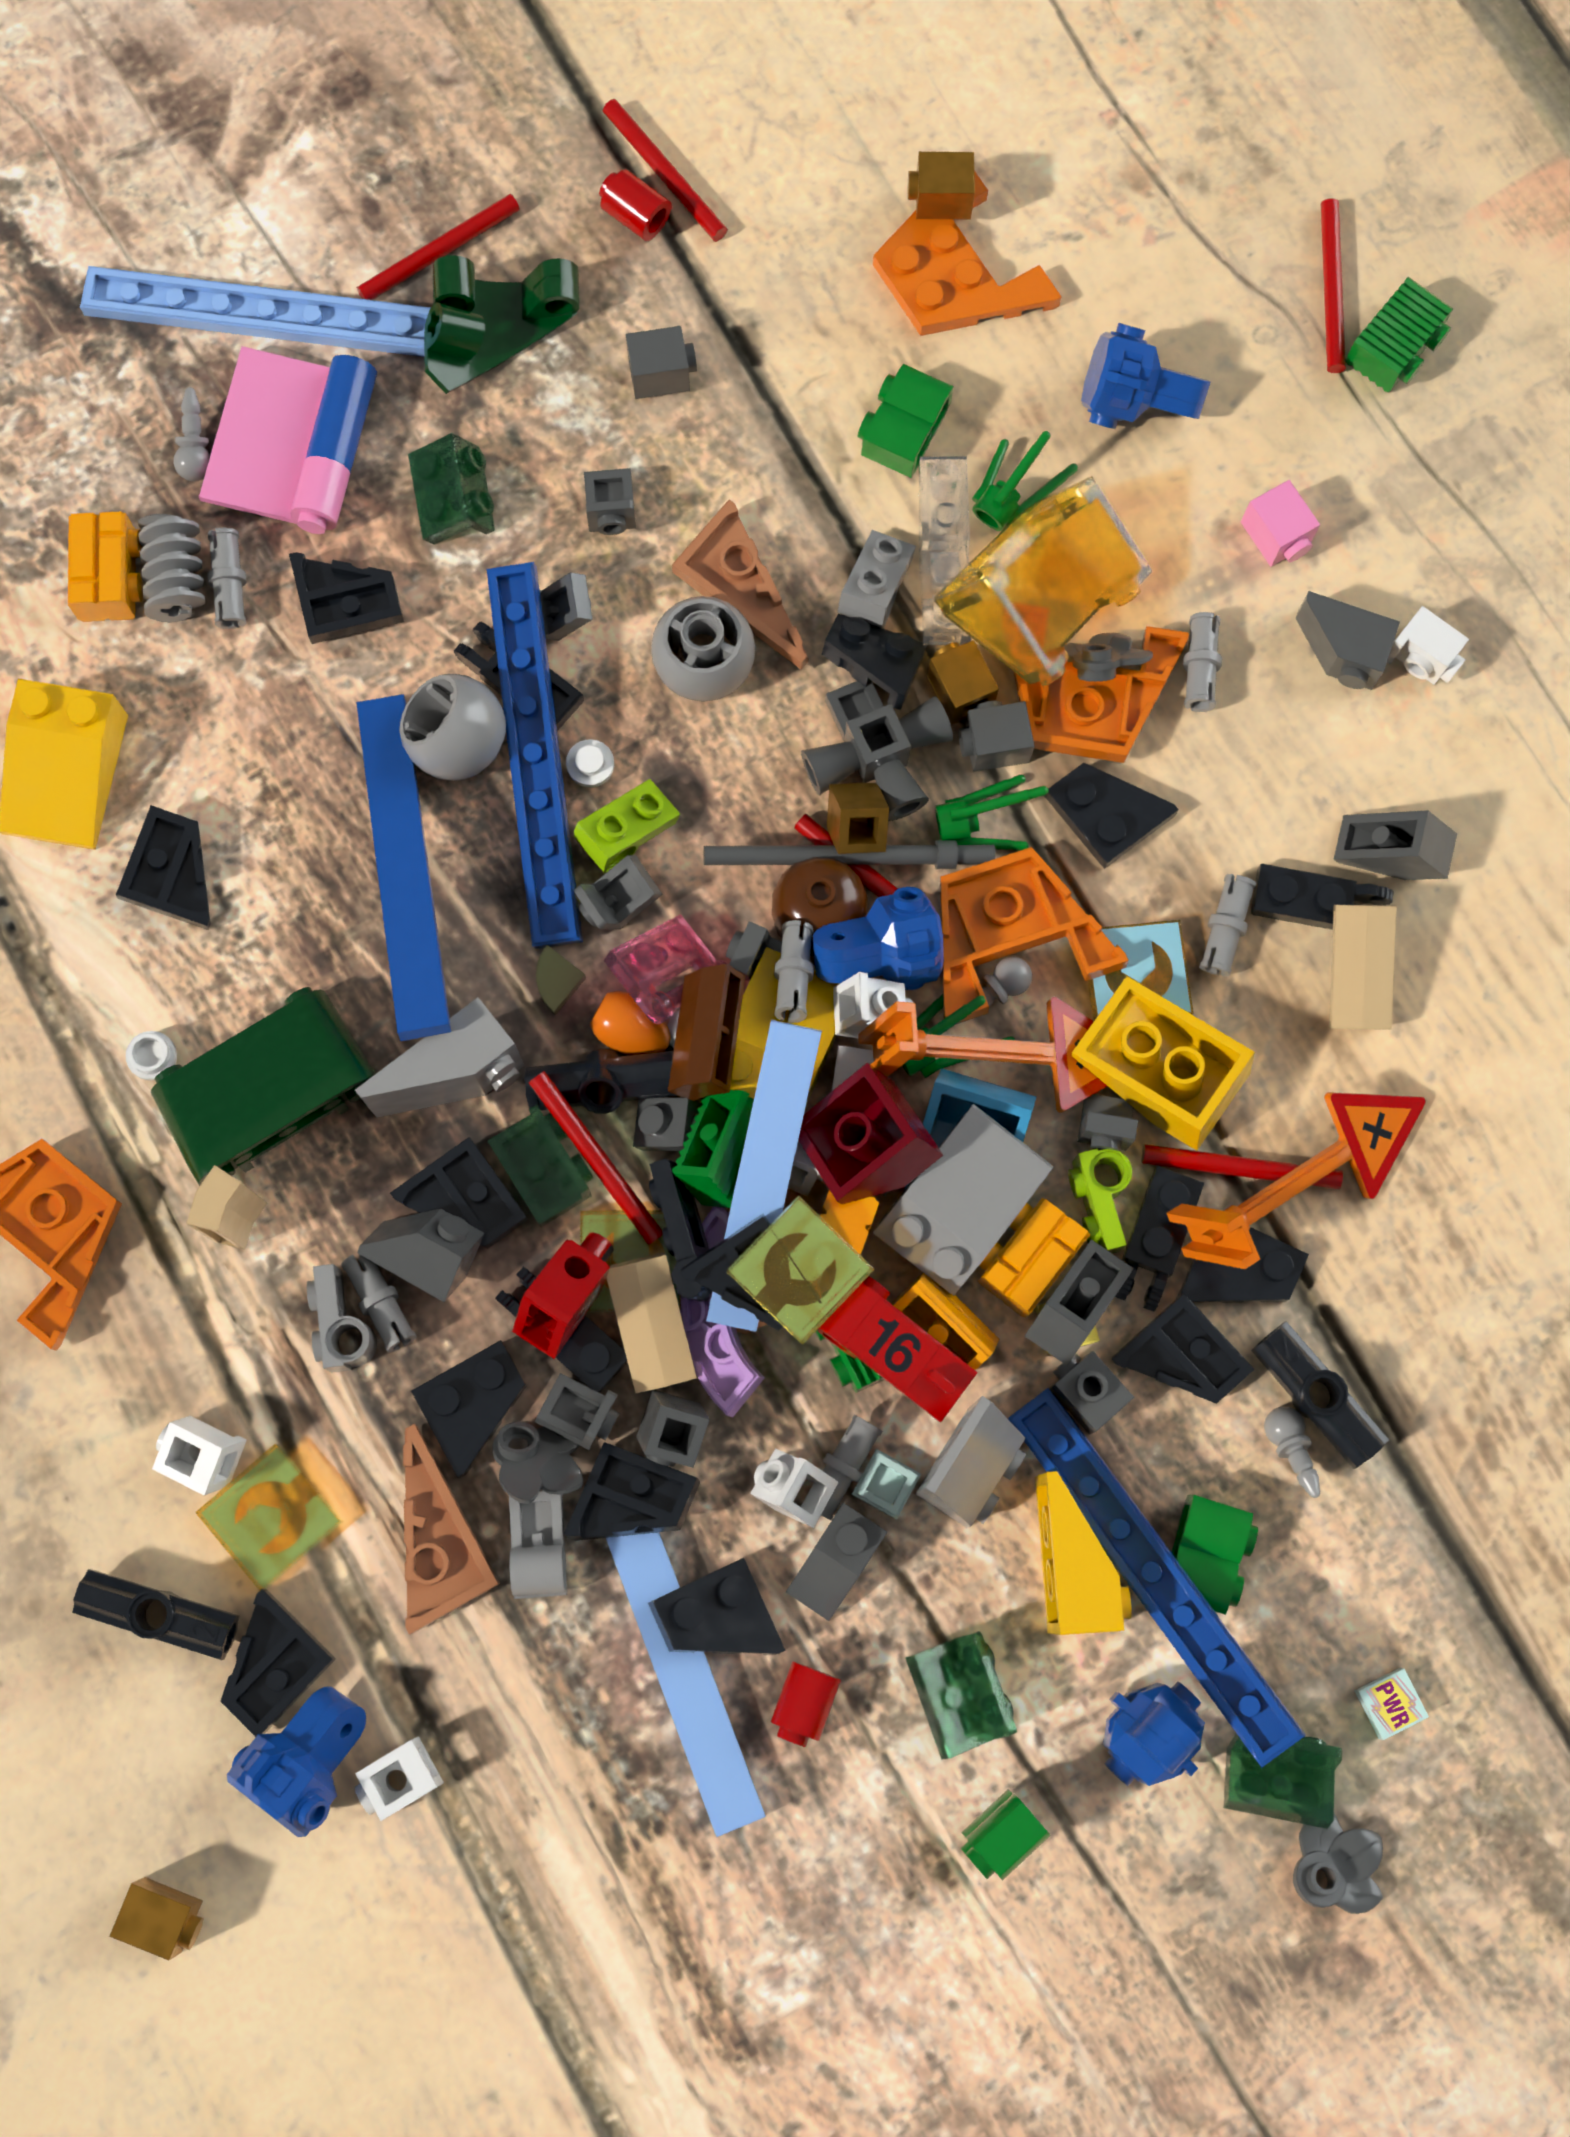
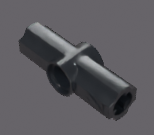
[524,1049,677,1114]
[1251,1321,1389,1469]
[72,1569,240,1660]

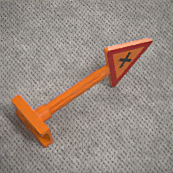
[858,997,1107,1113]
[1167,1092,1426,1269]

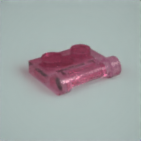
[603,914,727,1024]

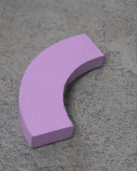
[680,1207,765,1417]

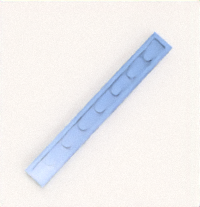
[80,266,431,357]

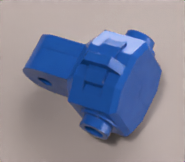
[1081,323,1211,429]
[813,887,944,990]
[1102,1681,1205,1786]
[227,1686,366,1837]

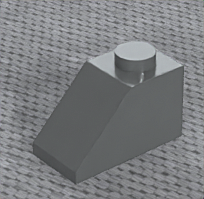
[1296,591,1400,690]
[1334,810,1457,880]
[357,1209,484,1302]
[1025,1239,1134,1365]
[786,1503,887,1621]

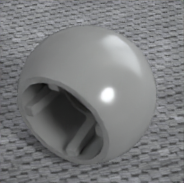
[651,596,756,702]
[400,674,506,781]

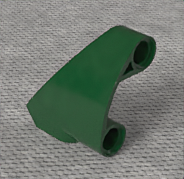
[424,255,580,394]

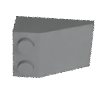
[355,997,525,1118]
[873,1104,1054,1296]
[915,1396,1026,1528]

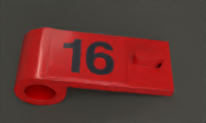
[814,1275,978,1423]

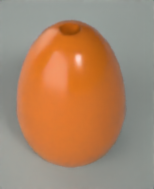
[590,991,671,1056]

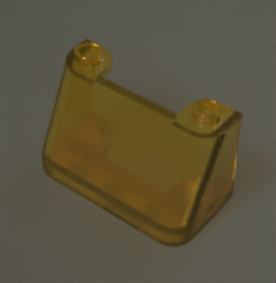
[933,476,1153,686]

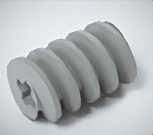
[138,514,205,623]

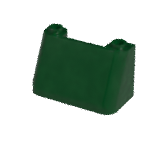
[151,987,376,1186]

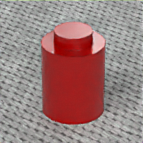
[599,169,672,241]
[770,1661,841,1747]

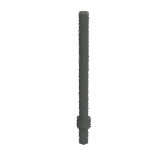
[703,840,995,869]

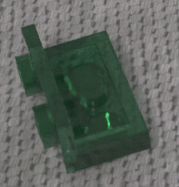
[408,433,495,545]
[488,1104,594,1227]
[905,1631,1017,1760]
[1223,1733,1343,1829]

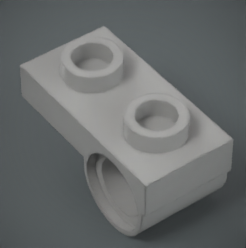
[838,530,916,629]
[307,1264,377,1373]
[509,1491,568,1599]

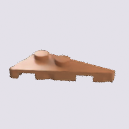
[672,499,809,670]
[403,1424,500,1635]

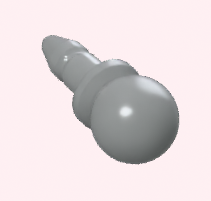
[174,387,210,481]
[958,957,1032,1024]
[1264,1407,1320,1498]

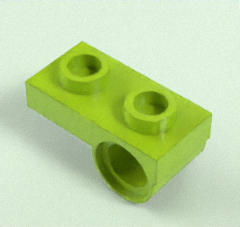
[573,779,680,874]
[1068,1148,1132,1254]

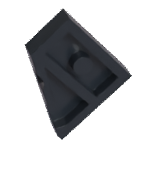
[289,552,404,644]
[1044,763,1179,869]
[1177,1227,1309,1303]
[411,1340,527,1478]

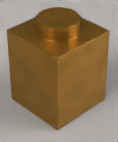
[907,151,975,220]
[927,640,999,725]
[827,782,889,854]
[109,1877,204,1961]

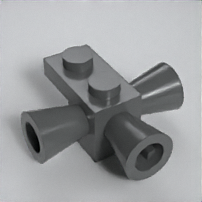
[801,681,953,821]

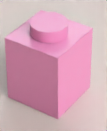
[1241,480,1320,567]

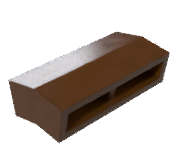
[668,964,746,1101]

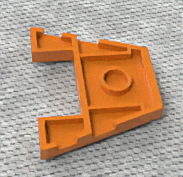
[873,170,1062,336]
[1003,604,1189,763]
[940,847,1129,1024]
[0,1139,122,1351]

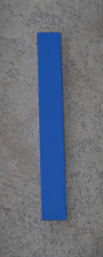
[486,562,583,949]
[356,694,451,1041]
[1008,1388,1306,1768]

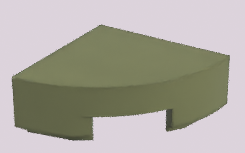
[536,945,586,1015]

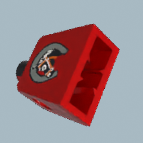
[512,1232,614,1360]

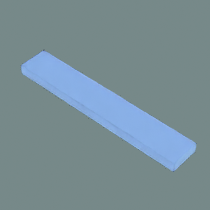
[706,1020,822,1332]
[606,1532,766,1837]

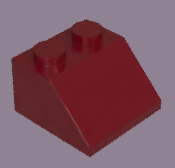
[798,1062,943,1204]

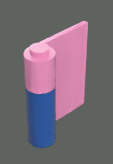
[199,346,377,534]

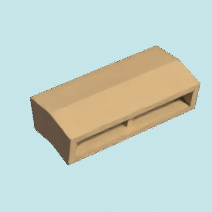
[1329,905,1397,1030]
[186,1165,267,1250]
[606,1252,697,1393]

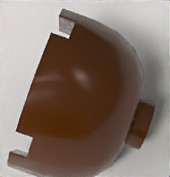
[771,857,868,956]

